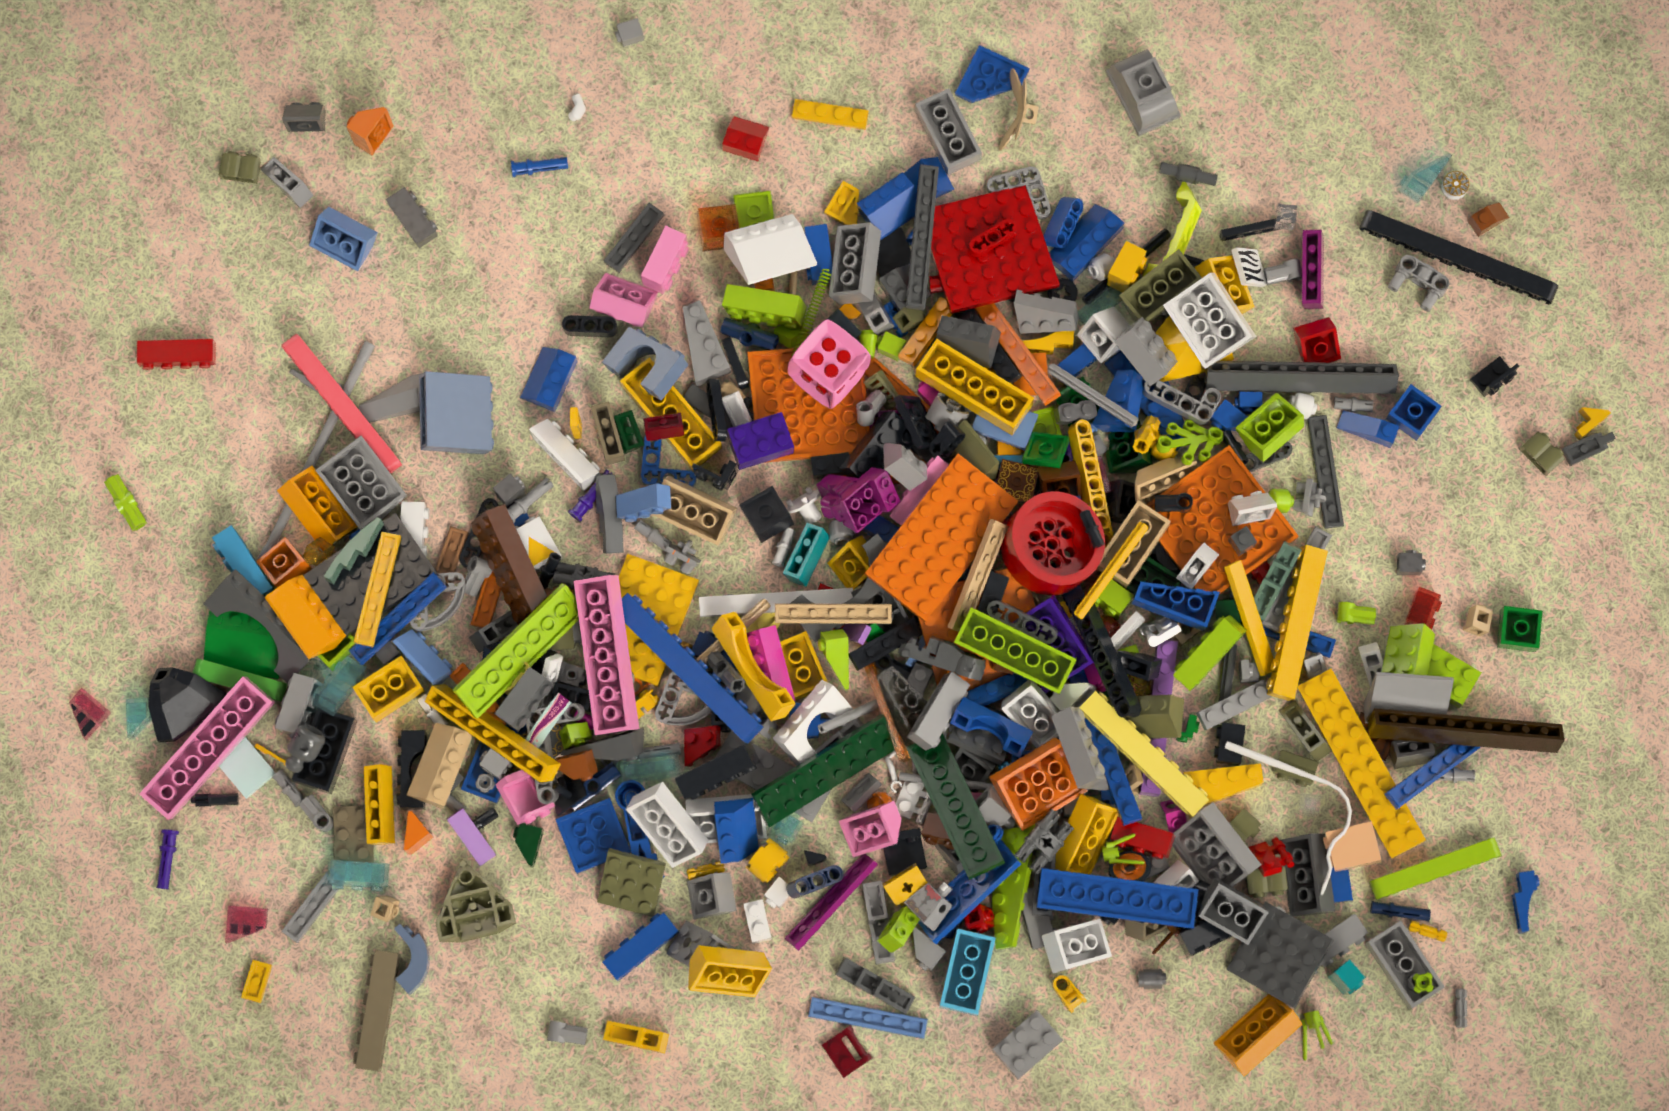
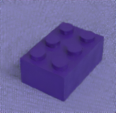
[727,412,794,470]

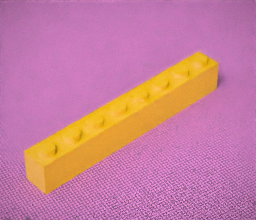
[1266,545,1328,701]
[425,684,561,783]

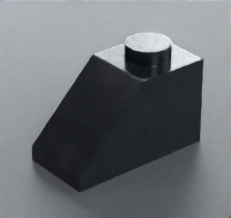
[1117,651,1162,681]

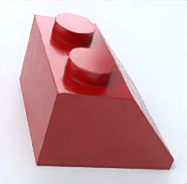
[722,116,770,161]
[1293,317,1341,363]

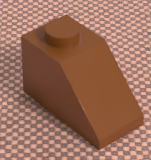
[1468,202,1510,237]
[554,749,598,781]

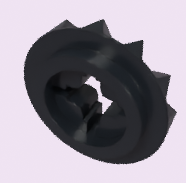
[1048,278,1078,301]

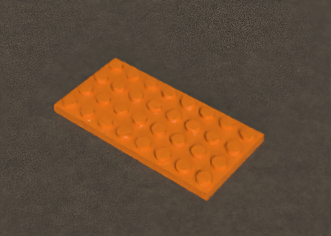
[864,454,1018,622]

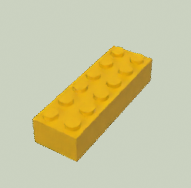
[915,339,1034,436]
[620,357,722,472]

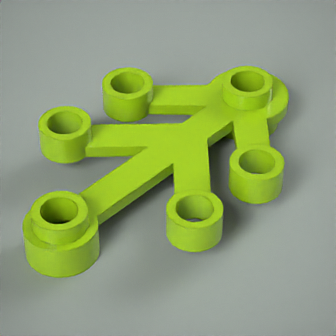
[1156,420,1223,465]

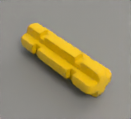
[687,861,725,880]
[1409,921,1447,942]

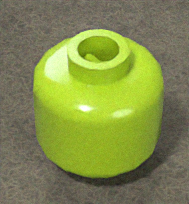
[1268,489,1294,513]

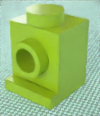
[559,722,592,750]

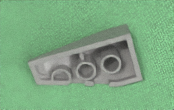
[359,373,422,423]

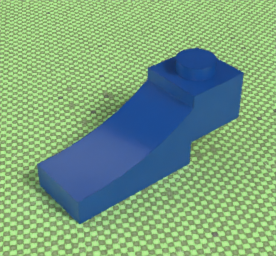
[1511,870,1539,934]

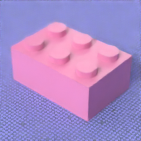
[641,226,689,294]

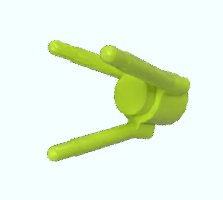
[1102,833,1145,864]
[1301,1011,1333,1060]

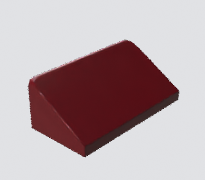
[643,413,684,441]

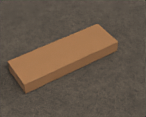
[435,526,469,586]

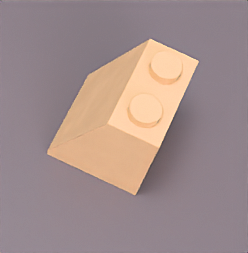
[1323,821,1381,872]

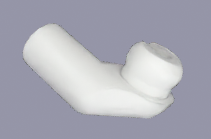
[568,94,586,121]

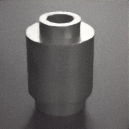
[1138,969,1166,989]

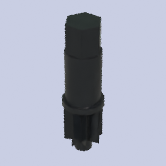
[191,793,239,807]

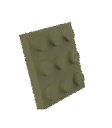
[597,848,666,917]

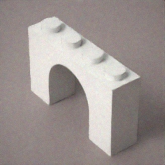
[773,680,853,765]

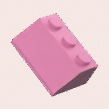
[589,273,658,328]
[839,801,901,857]

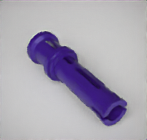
[568,469,612,522]
[156,829,179,889]

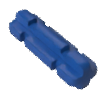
[884,302,908,338]

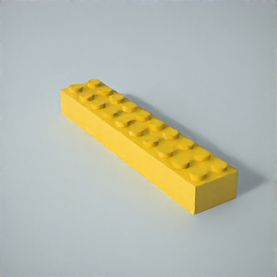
[1297,668,1426,859]

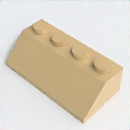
[407,723,473,809]

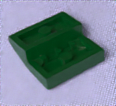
[614,410,644,455]

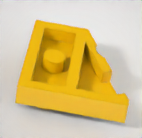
[824,181,859,225]

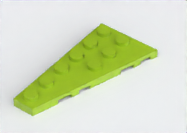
[992,824,1036,950]

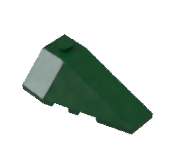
[1106,416,1153,474]

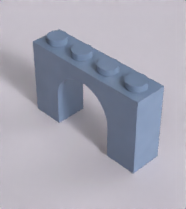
[602,327,689,401]

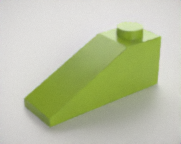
[818,629,849,690]

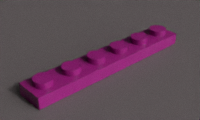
[784,854,878,951]

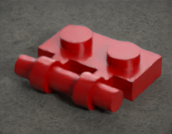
[1248,837,1294,877]

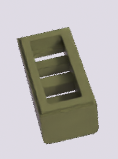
[863,370,899,410]

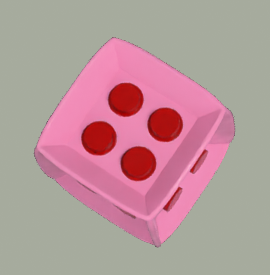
[788,319,871,409]

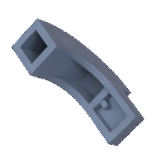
[394,924,430,995]

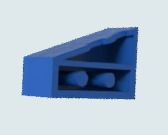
[1092,370,1144,432]

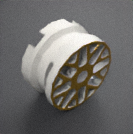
[1441,171,1469,200]

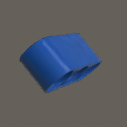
[1044,197,1083,248]
[1057,344,1097,385]

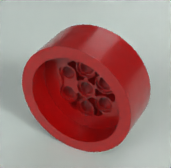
[1001,491,1105,595]

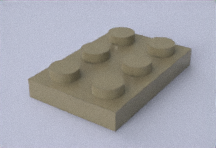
[333,805,374,866]

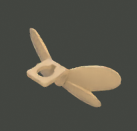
[999,68,1038,151]

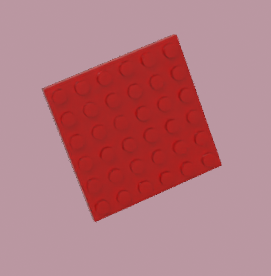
[931,185,1060,314]

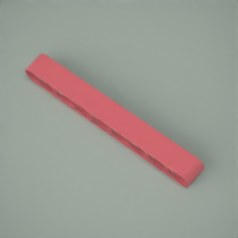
[281,333,402,474]

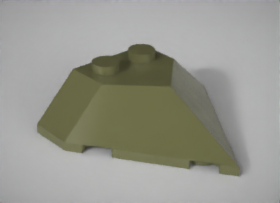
[435,859,516,943]

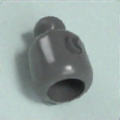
[285,724,325,773]

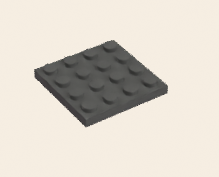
[1226,902,1334,1009]

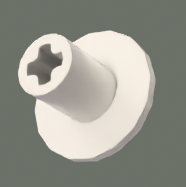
[786,487,822,524]

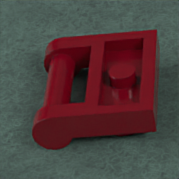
[822,1025,873,1078]

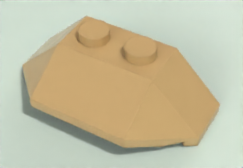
[1135,458,1197,505]

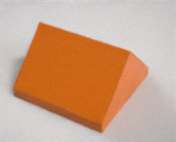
[403,811,433,855]

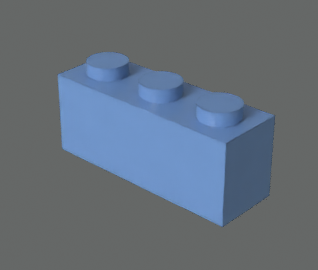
[616,483,671,522]

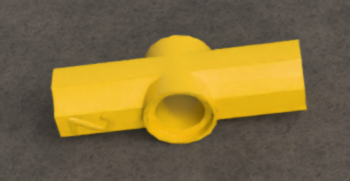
[1133,415,1161,454]

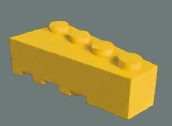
[1183,763,1264,808]

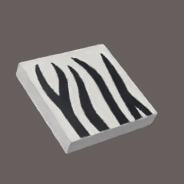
[1232,247,1267,287]

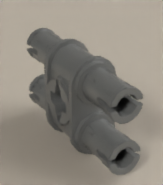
[1159,161,1218,186]
[553,562,615,590]
[1014,809,1074,875]

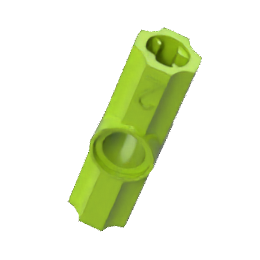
[104,474,147,531]

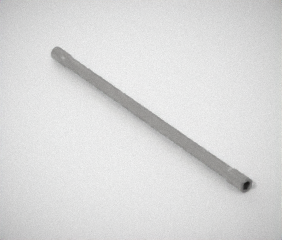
[257,341,375,560]

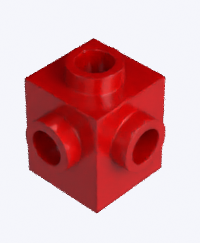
[965,904,994,934]

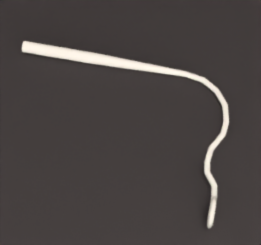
[1225,741,1352,895]

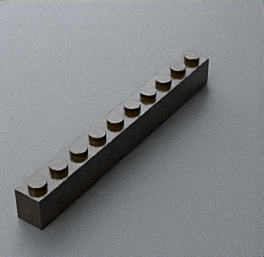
[1368,708,1565,753]

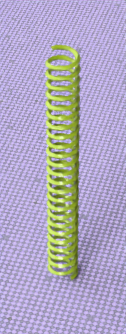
[791,269,831,357]

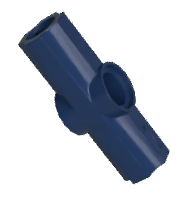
[720,317,779,350]
[572,762,622,810]

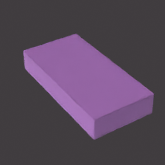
[843,623,872,645]

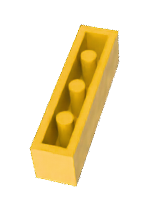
[363,764,395,845]

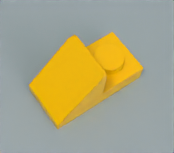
[1574,407,1611,440]

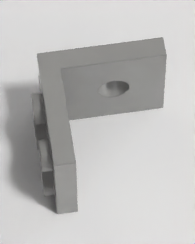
[666,920,735,966]

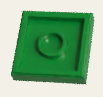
[1022,432,1070,468]

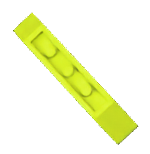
[1143,181,1202,276]

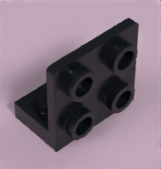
[1470,356,1520,397]
[692,460,739,491]
[883,828,927,876]

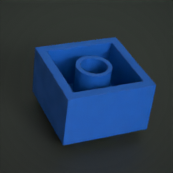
[1386,384,1442,441]

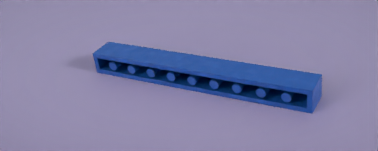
[622,593,764,744]

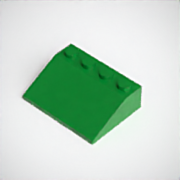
[203,610,279,679]

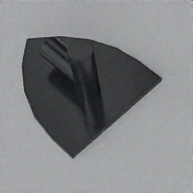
[552,774,587,816]

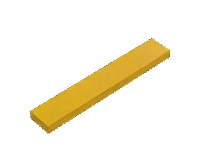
[354,532,401,647]
[1224,560,1274,676]

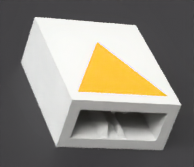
[515,517,563,573]

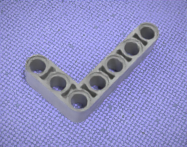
[526,703,585,804]

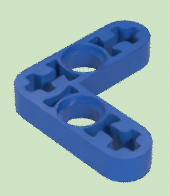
[641,435,696,487]

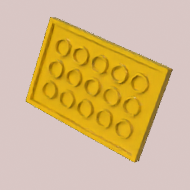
[619,554,699,687]

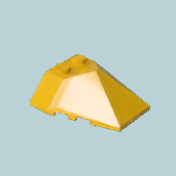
[1155,315,1234,382]

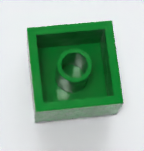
[1497,606,1543,652]

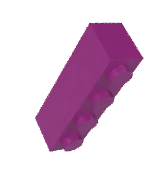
[1302,230,1324,309]

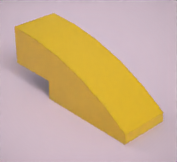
[603,1020,669,1054]

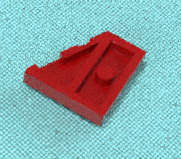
[684,726,721,767]

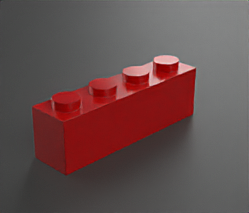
[137,339,216,370]

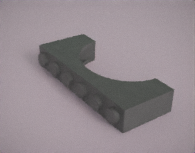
[790,534,886,642]
[204,569,312,684]

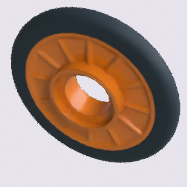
[1108,850,1151,882]

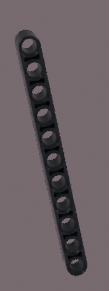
[1359,210,1559,304]

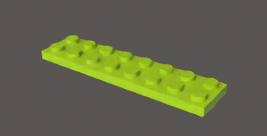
[452,583,579,719]

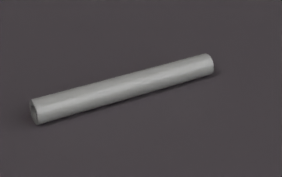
[818,699,881,734]

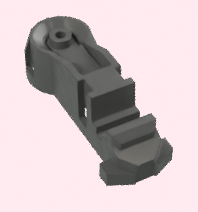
[898,636,986,680]

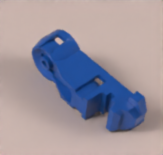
[615,780,658,860]

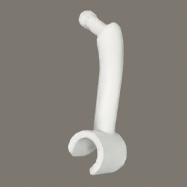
[885,750,902,793]

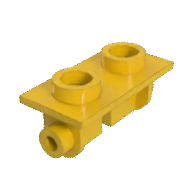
[636,689,660,719]

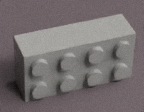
[915,88,982,175]
[829,222,881,305]
[1365,921,1445,1010]

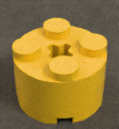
[745,838,790,883]

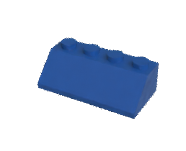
[1049,204,1124,282]

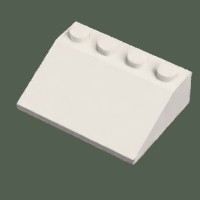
[724,214,817,285]
[1163,273,1257,369]

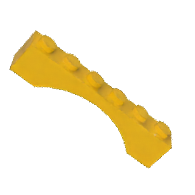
[711,611,796,721]

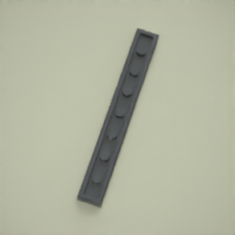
[905,164,939,311]

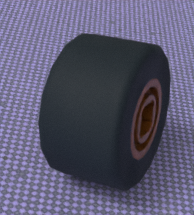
[828,309,861,339]

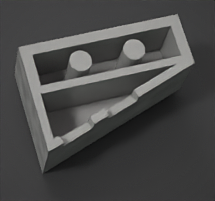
[1014,290,1079,334]

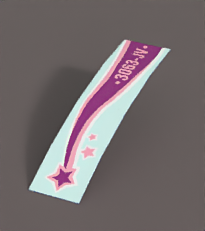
[525,693,571,748]

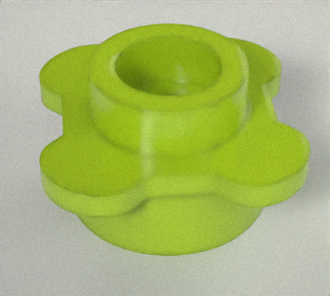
[1413,973,1434,993]

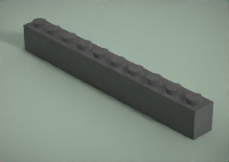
[1204,361,1399,394]

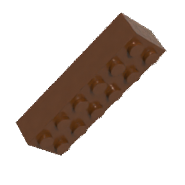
[471,504,547,625]

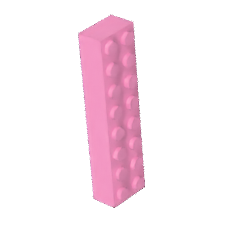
[574,575,639,735]
[140,676,275,820]

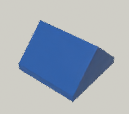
[904,157,954,198]

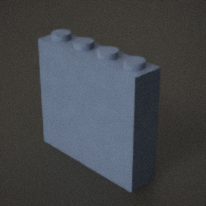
[419,371,494,454]

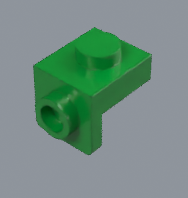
[1176,714,1200,743]

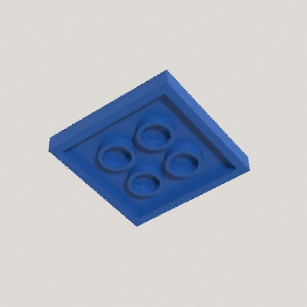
[555,798,631,874]

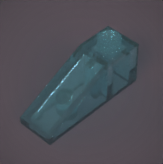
[1400,153,1452,204]

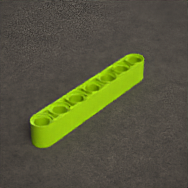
[1369,837,1502,900]

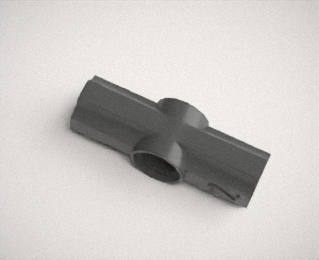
[707,651,746,693]

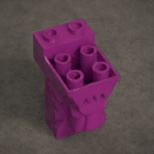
[816,468,901,533]

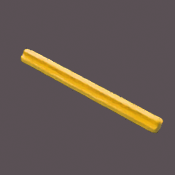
[1074,522,1148,619]

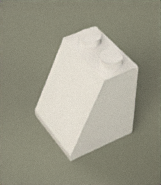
[1077,306,1130,363]

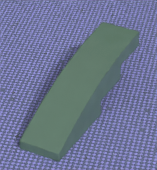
[324,517,384,585]
[1254,541,1302,621]

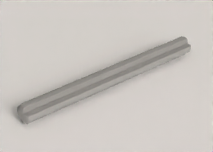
[1047,363,1138,427]

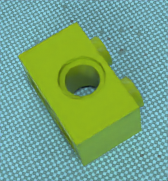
[877,906,920,953]

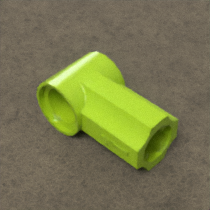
[1336,602,1376,625]

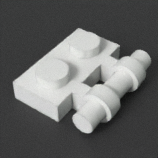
[896,781,932,825]

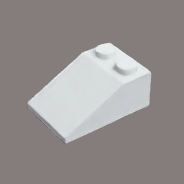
[1228,491,1277,526]

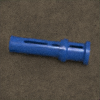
[511,157,568,178]

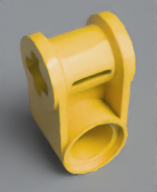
[1052,975,1087,1013]

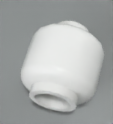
[1088,253,1115,281]
[1289,392,1317,419]

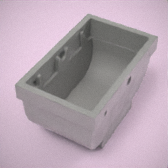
[1106,49,1181,137]

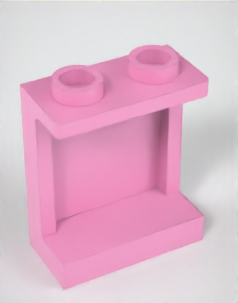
[495,770,555,825]

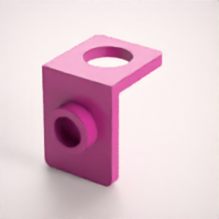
[1160,800,1187,833]

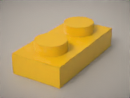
[241,960,273,1003]

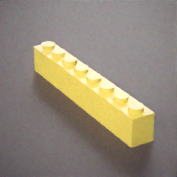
[1079,691,1209,818]

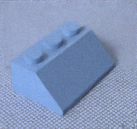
[309,207,378,271]
[392,629,452,685]

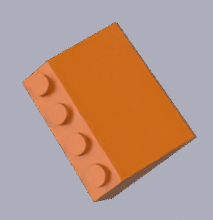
[989,737,1088,831]

